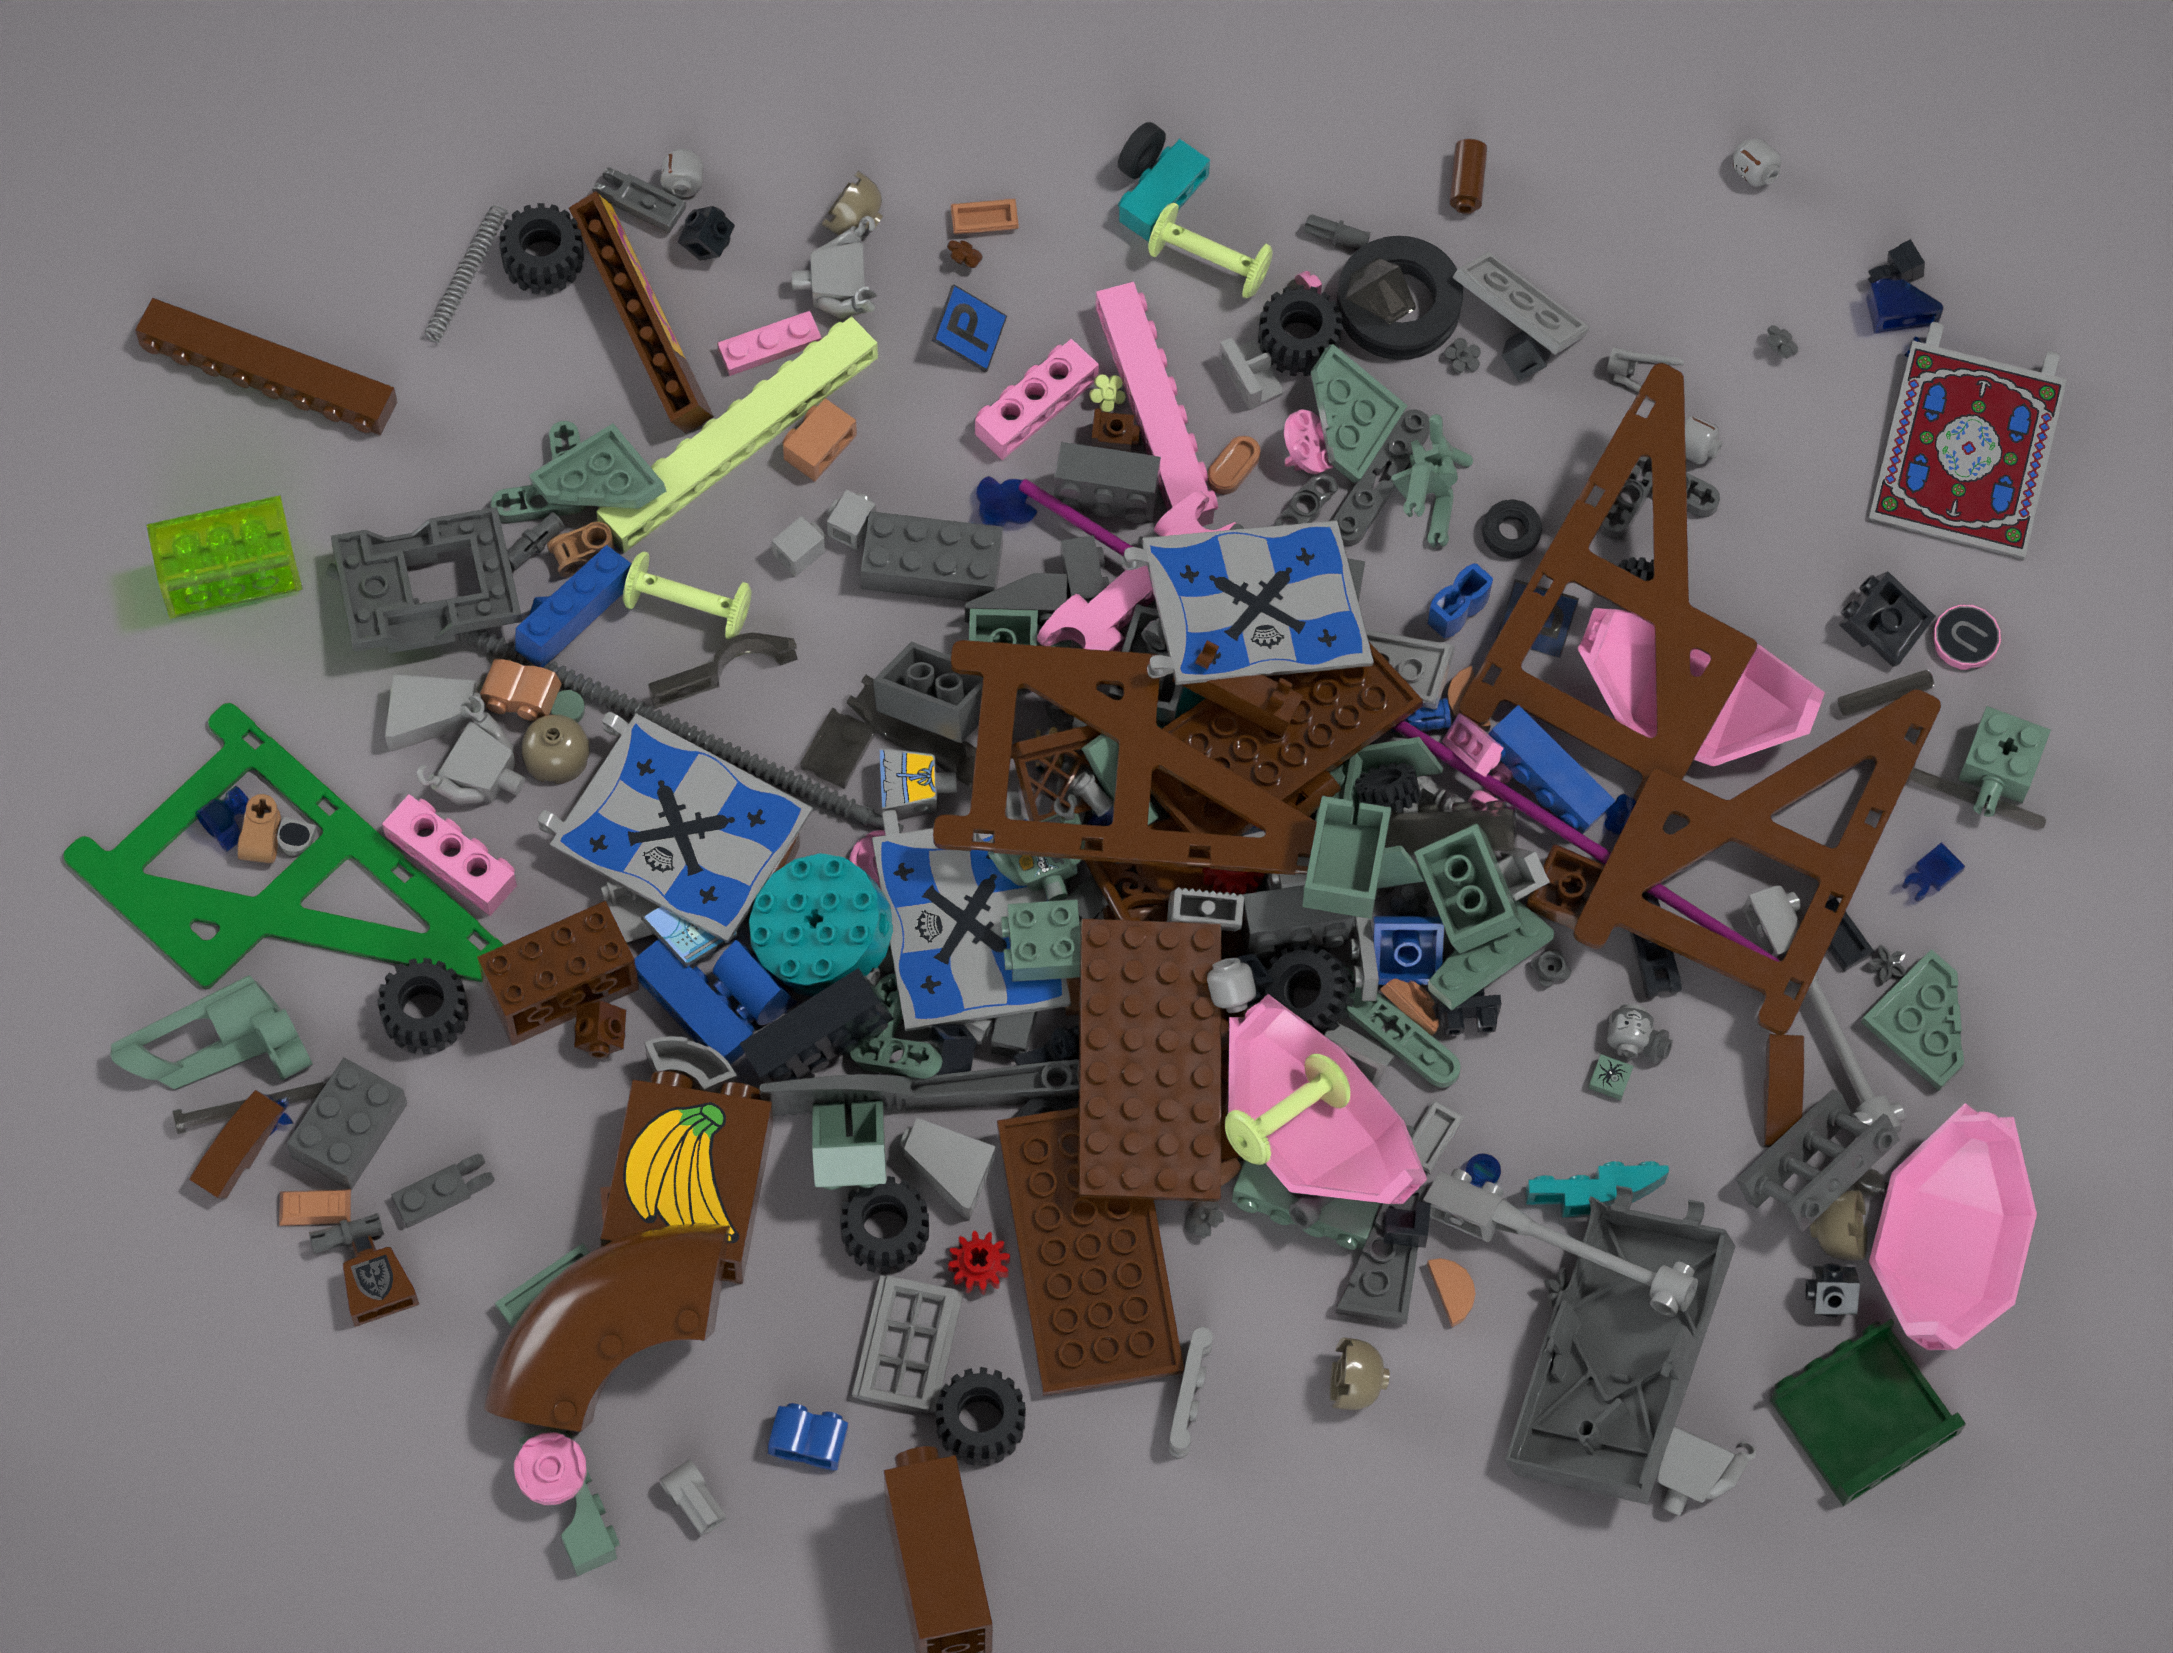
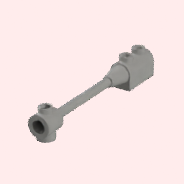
[1742,886,1905,1138]
[1423,1169,1698,1317]

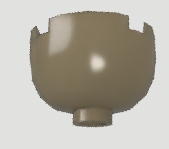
[821,170,883,235]
[522,714,590,784]
[1810,1190,1868,1261]
[1330,1337,1390,1410]

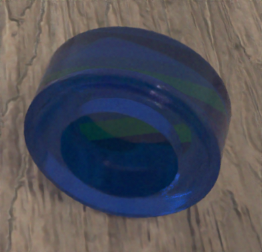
[1465,1153,1501,1188]

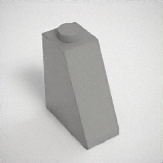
[385,674,482,751]
[900,1117,996,1220]

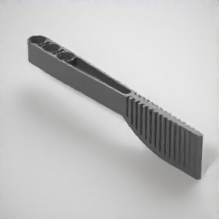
[760,1059,1079,1116]

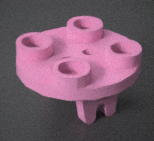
[1284,409,1333,474]

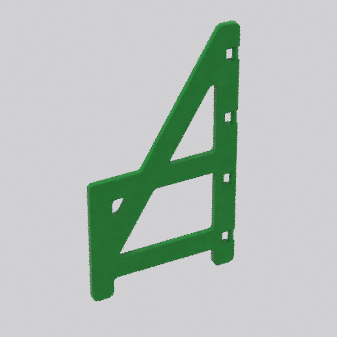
[64,703,504,989]

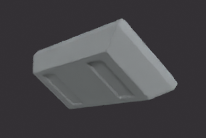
[1411,1100,1464,1174]

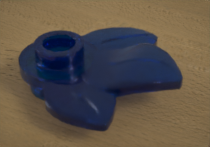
[976,476,1038,527]

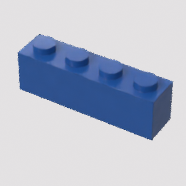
[515,545,632,668]
[1488,705,1616,834]
[635,939,754,1065]

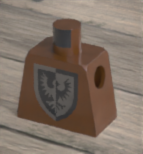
[343,1236,419,1327]

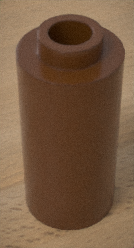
[1449,139,1487,214]

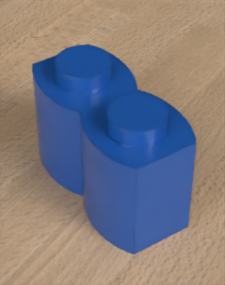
[1427,563,1493,639]
[768,1403,848,1470]

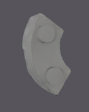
[644,1036,737,1093]

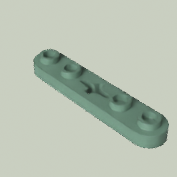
[1319,967,1461,1088]

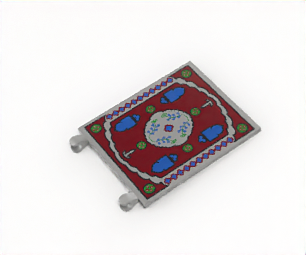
[1868,322,2067,560]

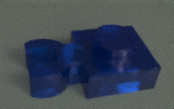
[1902,842,1965,902]

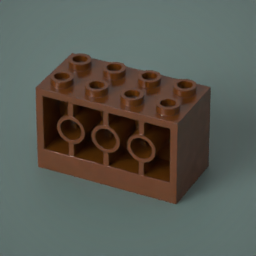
[477,900,639,1046]

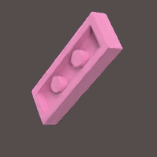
[717,311,822,376]
[1442,713,1503,777]

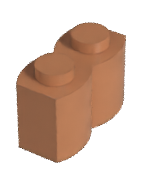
[480,659,562,721]

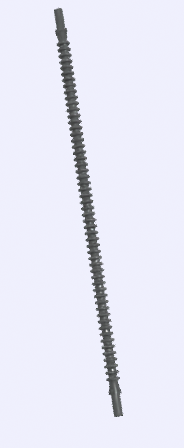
[326,563,904,833]

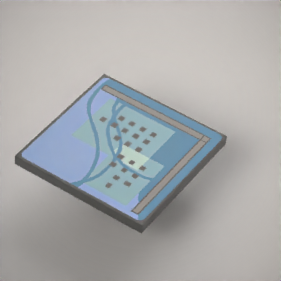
[641,906,738,968]

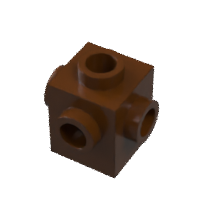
[574,1000,626,1058]

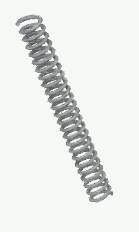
[425,205,508,343]

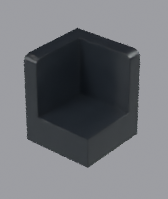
[1501,331,1551,382]
[930,1025,977,1076]
[1383,1202,1431,1248]

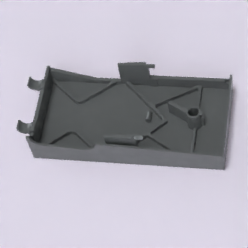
[1505,1185,1736,1505]

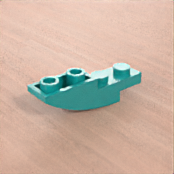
[1525,1161,1669,1218]

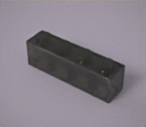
[1385,800,1517,855]

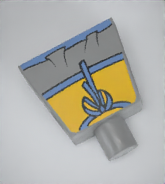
[879,749,957,820]

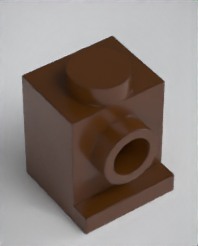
[1091,408,1140,452]

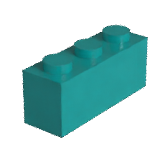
[1118,138,1210,242]

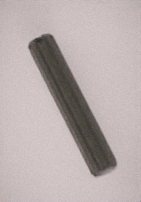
[1838,670,1935,716]

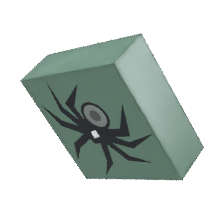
[1588,1054,1634,1100]

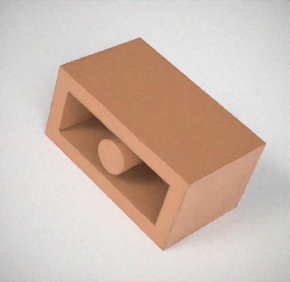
[783,398,857,481]

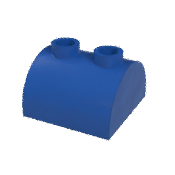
[1371,916,1444,985]
[713,940,797,1025]

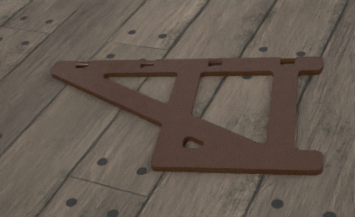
[1459,363,1757,806]
[933,640,1317,875]
[1573,689,1941,1035]

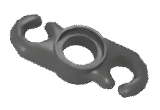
[1274,473,1338,526]

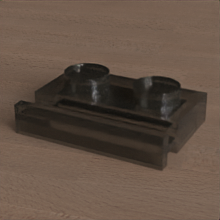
[800,708,876,789]

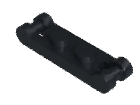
[1629,891,1682,998]

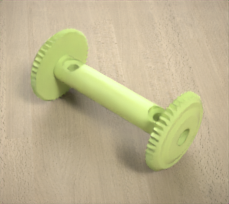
[1148,203,1273,298]
[623,551,752,640]
[1225,1054,1350,1165]

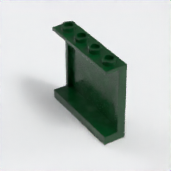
[1770,1319,1966,1507]

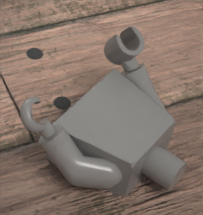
[792,216,877,319]
[417,696,526,805]
[1656,1425,1756,1516]

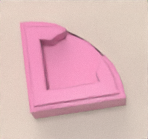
[1294,271,1322,295]

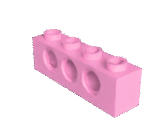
[975,339,1099,461]
[382,794,517,916]

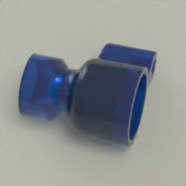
[195,786,249,852]

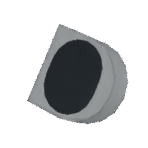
[277,816,317,856]

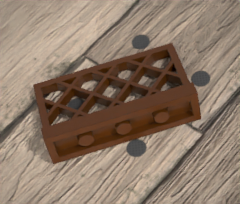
[1011,725,1152,821]

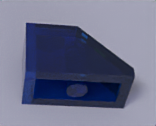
[1866,278,1944,333]

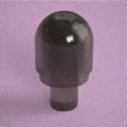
[1850,1168,1889,1197]

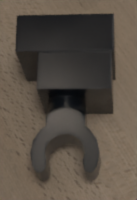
[1868,239,1925,290]

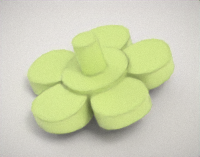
[1089,374,1126,412]

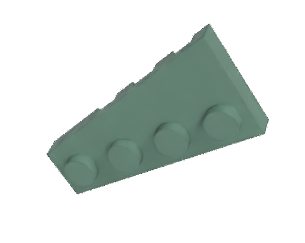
[1428,900,1554,1010]

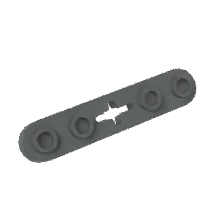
[1333,409,1430,546]

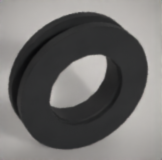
[1337,236,1463,360]

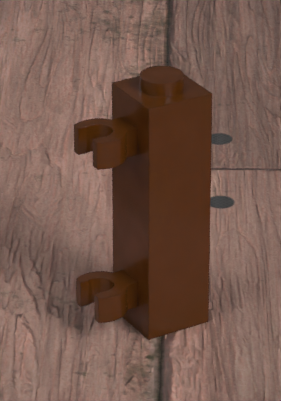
[1173,640,1303,737]

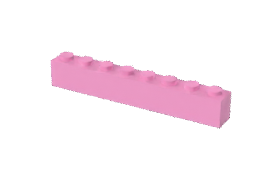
[1095,282,1218,526]

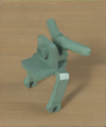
[1392,414,1473,547]

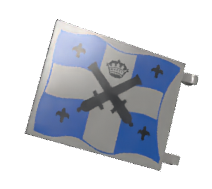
[1121,520,1374,685]
[537,712,813,943]
[872,792,1071,1031]

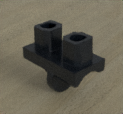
[1436,988,1502,1036]

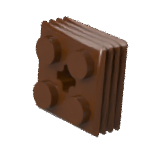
[1526,844,1605,930]

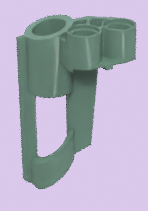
[110,975,313,1089]

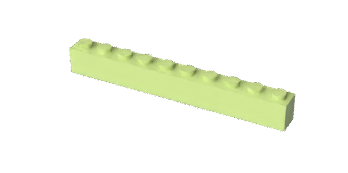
[596,316,878,553]

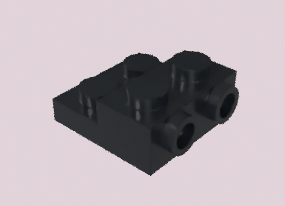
[1839,571,1936,667]

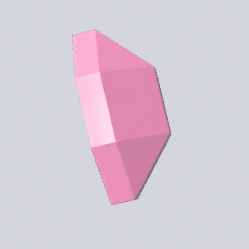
[1577,608,1825,767]
[1228,994,1427,1204]
[1869,1103,2037,1350]

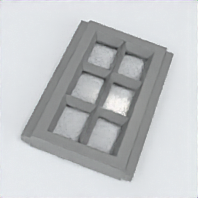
[852,1275,963,1415]

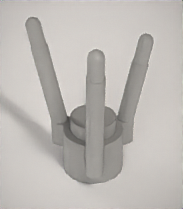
[1607,347,1684,392]

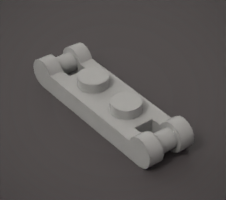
[1169,1327,1213,1459]

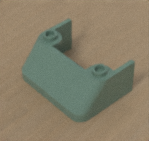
[1316,737,1443,888]

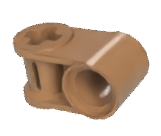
[547,522,615,577]
[238,794,281,864]

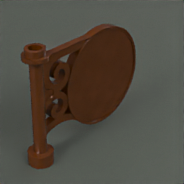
[1084,818,1225,921]

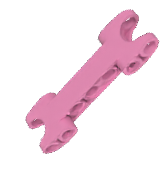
[1037,491,1237,651]

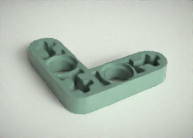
[491,421,587,523]
[850,974,943,1079]

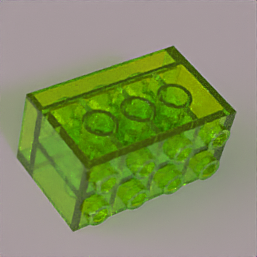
[146,495,303,619]

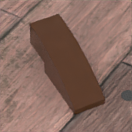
[1764,1034,1804,1147]
[189,1090,286,1198]

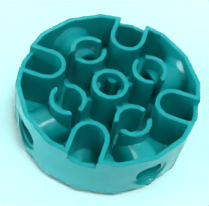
[749,853,893,997]

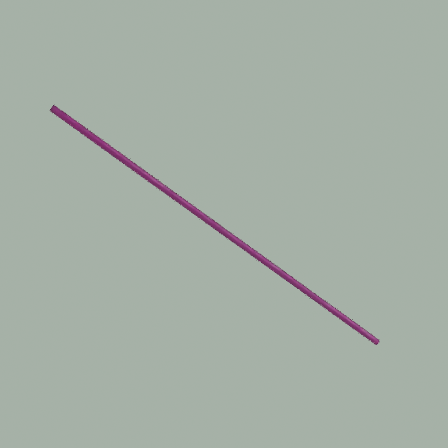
[1018,479,1780,962]

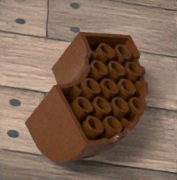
[484,1223,730,1432]

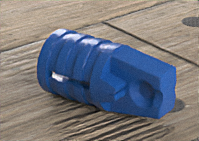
[1390,698,1451,732]

